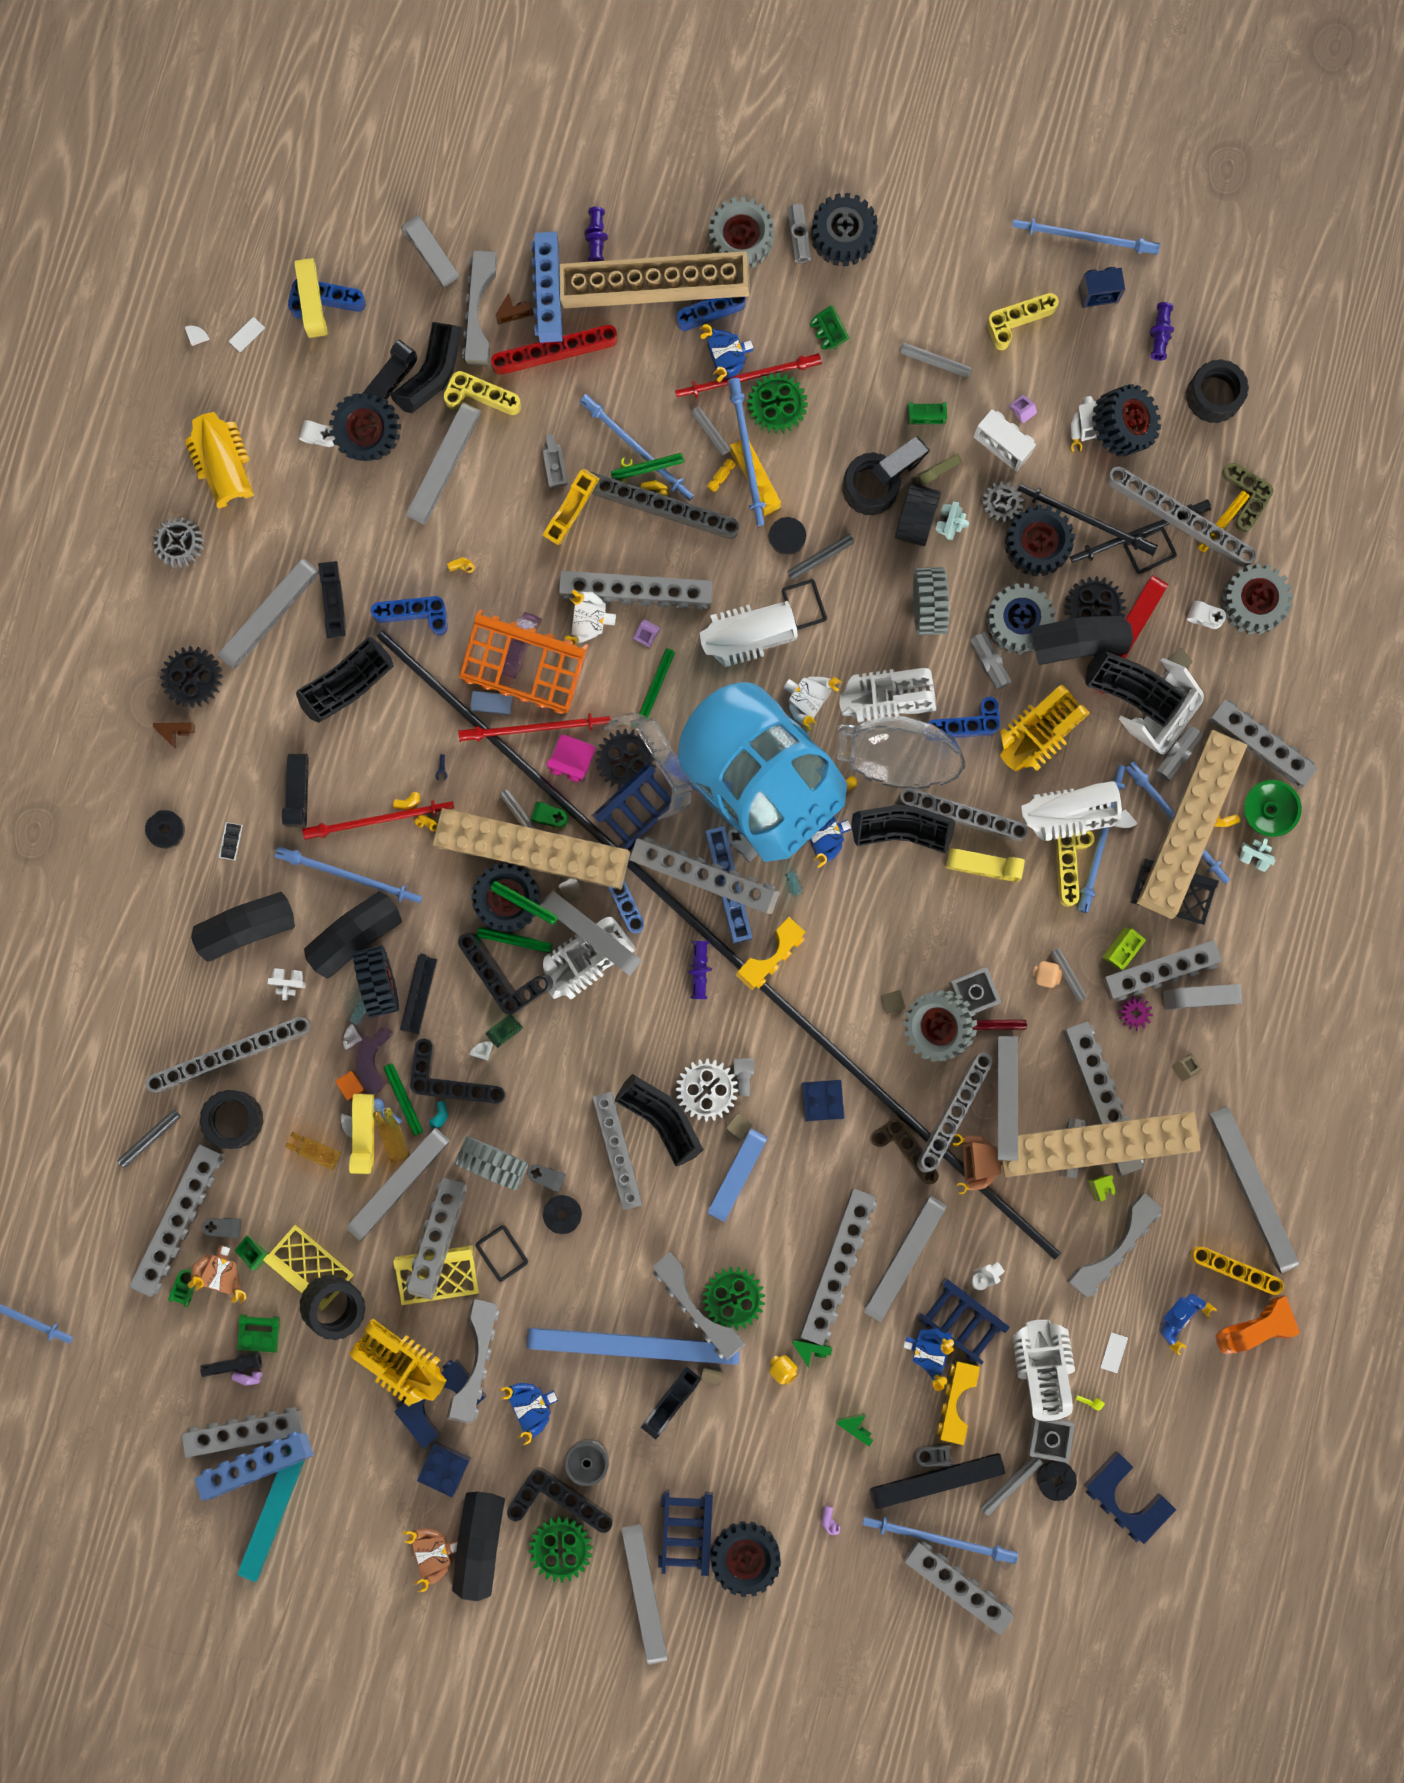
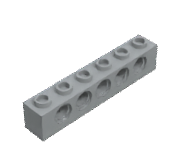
[1208,700,1318,789]
[1102,940,1222,1002]
[593,1092,643,1210]
[406,1178,467,1300]
[181,1407,305,1458]
[903,1540,1015,1636]

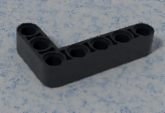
[458,933,553,1015]
[410,1038,506,1104]
[507,1467,613,1533]

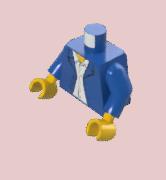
[699,324,754,382]
[809,816,851,868]
[1160,1294,1217,1355]
[904,1328,954,1391]
[498,1383,558,1446]

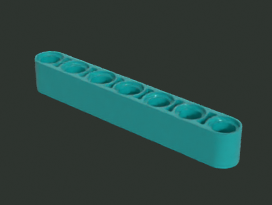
[237,1446,305,1583]

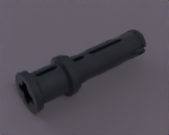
[200,1351,262,1377]

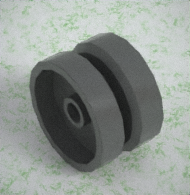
[565,1439,609,1486]

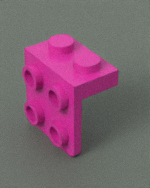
[546,734,596,783]

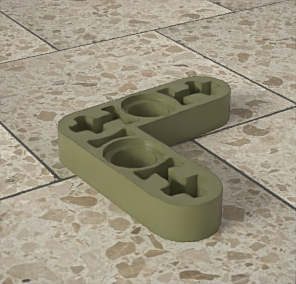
[910,454,962,485]
[1222,463,1274,532]

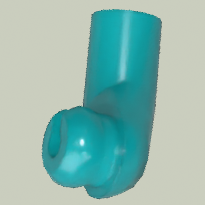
[429,1101,448,1129]

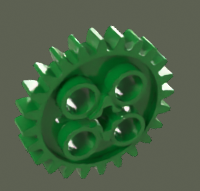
[747,373,808,434]
[702,1266,765,1331]
[528,1516,593,1583]

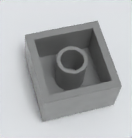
[949,967,1002,1014]
[1026,1414,1075,1463]

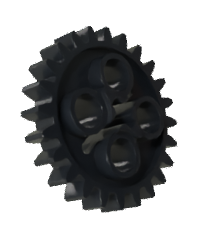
[1064,576,1126,620]
[160,646,223,708]
[595,728,657,790]

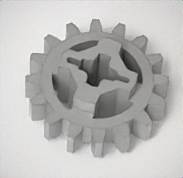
[982,481,1024,523]

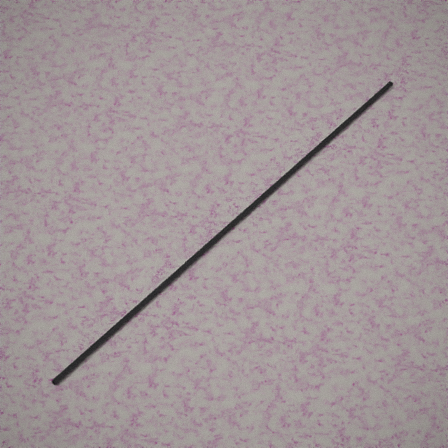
[377,631,1061,1260]

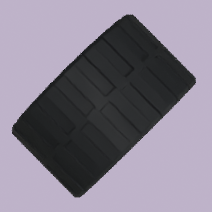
[1186,359,1249,423]
[842,452,901,516]
[895,483,941,546]
[199,1090,264,1149]
[299,1275,365,1340]

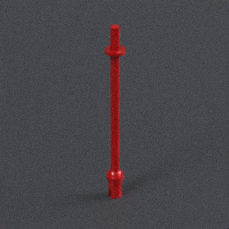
[675,353,822,398]
[458,713,611,742]
[302,800,455,840]

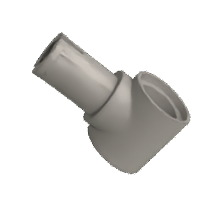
[734,1058,754,1096]

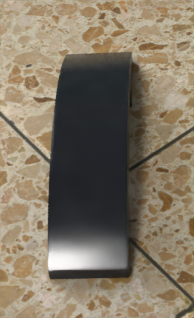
[318,561,346,638]

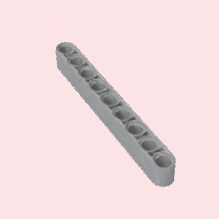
[1107,466,1256,567]
[145,1017,311,1093]
[1208,1106,1299,1274]

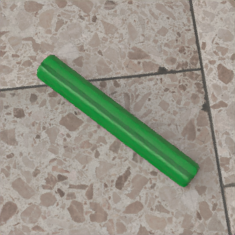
[611,453,684,480]
[638,648,675,720]
[491,881,558,925]
[477,927,552,953]
[383,1063,423,1136]

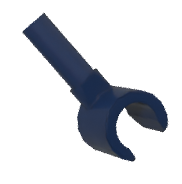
[435,754,448,780]

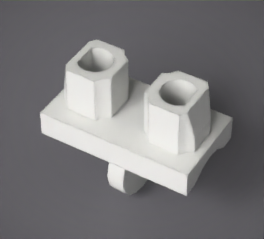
[268,968,306,1001]
[971,1262,1005,1290]

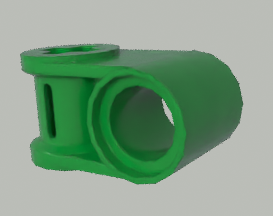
[530,801,569,829]
[168,1268,195,1308]

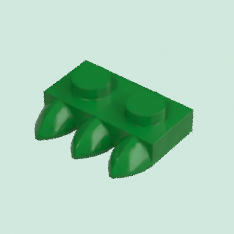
[810,305,850,350]

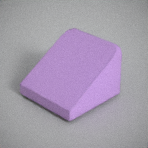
[1009,395,1037,423]
[633,620,660,648]

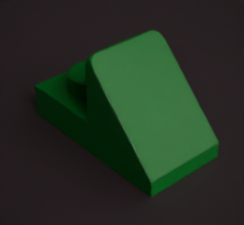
[792,1339,832,1368]
[836,1413,873,1446]

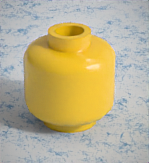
[769,1355,798,1385]

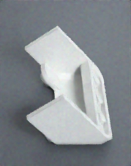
[1119,658,1204,754]

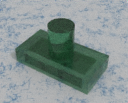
[485,1015,523,1048]

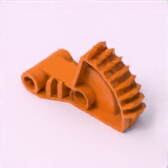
[1215,1295,1300,1354]

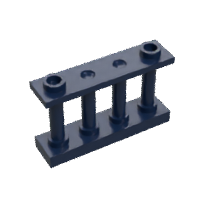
[591,764,681,850]
[917,1278,1010,1365]
[658,1490,713,1576]

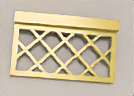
[263,1225,354,1312]
[393,1245,479,1305]

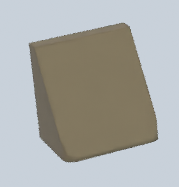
[1167,648,1193,668]
[558,878,584,902]
[881,990,906,1014]
[1172,1053,1202,1082]
[726,1113,753,1140]
[701,1366,723,1385]

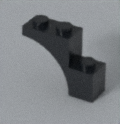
[640,1366,702,1440]

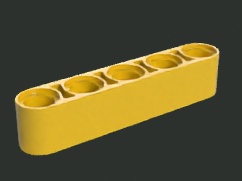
[1189,1246,1284,1295]

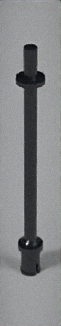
[1017,484,1158,556]
[1069,499,1211,563]

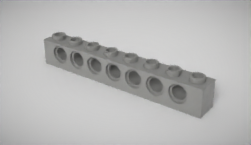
[559,571,713,610]
[629,836,780,914]
[1063,1021,1144,1176]
[129,1144,224,1297]
[800,1188,877,1345]

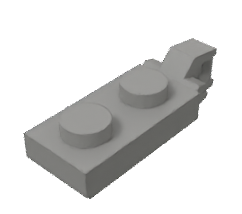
[543,434,568,488]

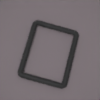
[1124,527,1177,574]
[782,579,827,630]
[475,1225,528,1282]

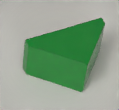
[234,1236,270,1271]

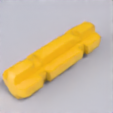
[707,459,736,492]

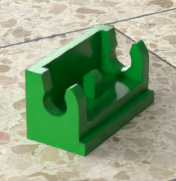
[908,402,947,425]

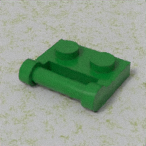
[237,1314,280,1352]

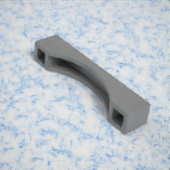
[462,250,497,367]
[1067,1193,1163,1298]
[653,1252,746,1360]
[447,1299,499,1424]

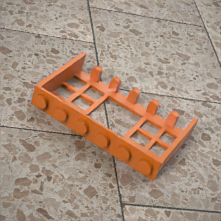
[459,610,589,714]

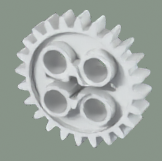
[676,1058,738,1122]

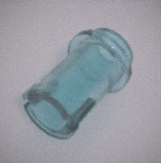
[785,871,804,896]
[348,1000,366,1026]

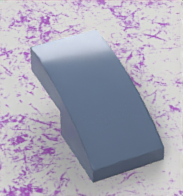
[470,691,512,715]

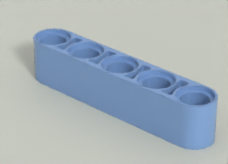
[608,881,644,934]
[707,1128,768,1222]

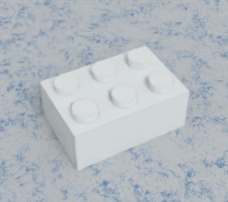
[973,409,1036,472]

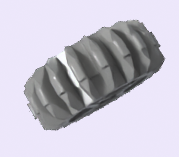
[152,517,204,568]

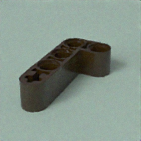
[870,1119,939,1184]

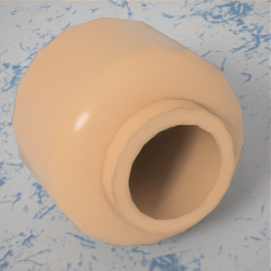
[1033,961,1062,988]

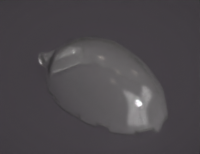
[837,716,966,789]

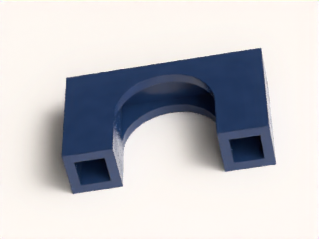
[394,1359,486,1449]
[1084,1451,1176,1544]

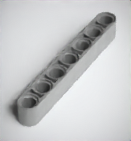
[407,402,481,525]
[218,559,319,669]
[899,788,1028,842]
[540,890,642,976]
[998,1036,1018,1161]
[917,1053,992,1172]
[346,1128,450,1241]
[863,1195,947,1322]
[622,1524,668,1665]

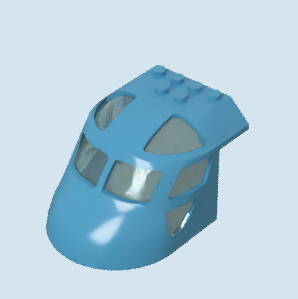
[678,682,847,862]

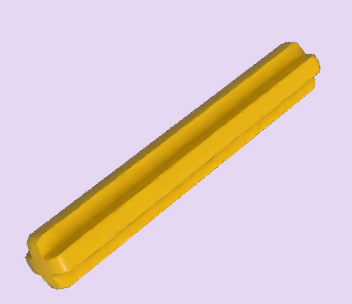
[1197,491,1250,553]

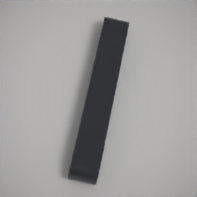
[870,1453,1006,1509]

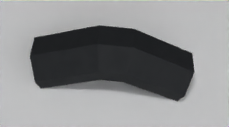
[390,322,462,413]
[1032,616,1133,665]
[296,637,394,723]
[1085,651,1187,727]
[851,805,955,853]
[304,891,402,979]
[191,892,295,962]
[615,1074,704,1167]
[452,1491,505,1601]

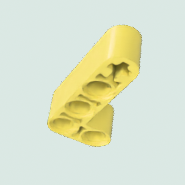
[295,258,328,338]
[987,293,1059,350]
[444,371,521,415]
[1055,830,1094,907]
[946,848,1025,882]
[349,1094,374,1174]

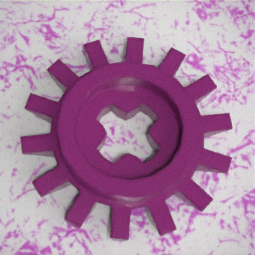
[1118,996,1153,1031]

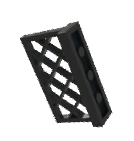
[1130,858,1219,925]
[400,953,438,1034]

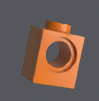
[335,1071,366,1101]

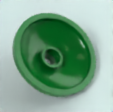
[1243,780,1302,837]

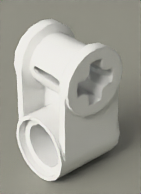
[299,420,335,447]
[1187,601,1226,629]

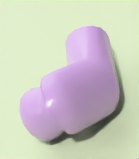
[232,1370,263,1386]
[821,1506,840,1535]

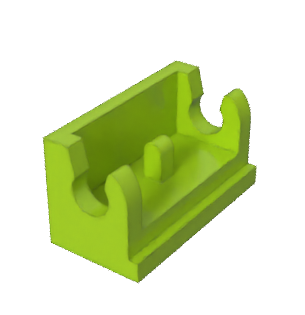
[1102,927,1146,970]
[1087,1174,1115,1202]

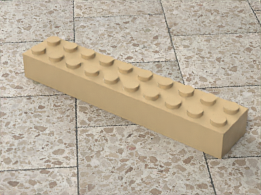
[560,251,749,309]
[1137,730,1247,919]
[433,808,630,890]
[1001,1112,1201,1177]

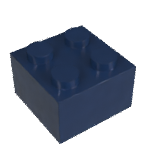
[1079,267,1125,308]
[801,1080,845,1122]
[417,1442,471,1498]

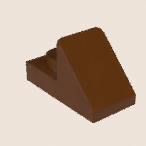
[496,293,534,325]
[153,722,195,748]

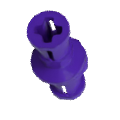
[584,207,608,262]
[1150,302,1174,361]
[687,941,712,999]

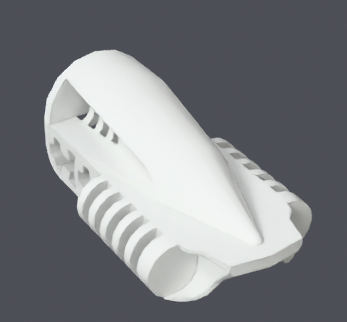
[700,601,798,667]
[839,668,937,722]
[1021,781,1122,841]
[543,917,636,999]
[1012,1320,1075,1421]

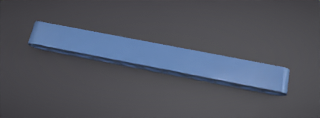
[526,1328,740,1364]

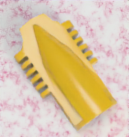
[184,412,254,509]
[1000,685,1090,772]
[349,1318,447,1406]

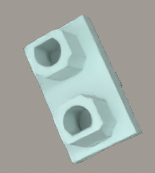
[936,501,969,540]
[1239,838,1276,872]

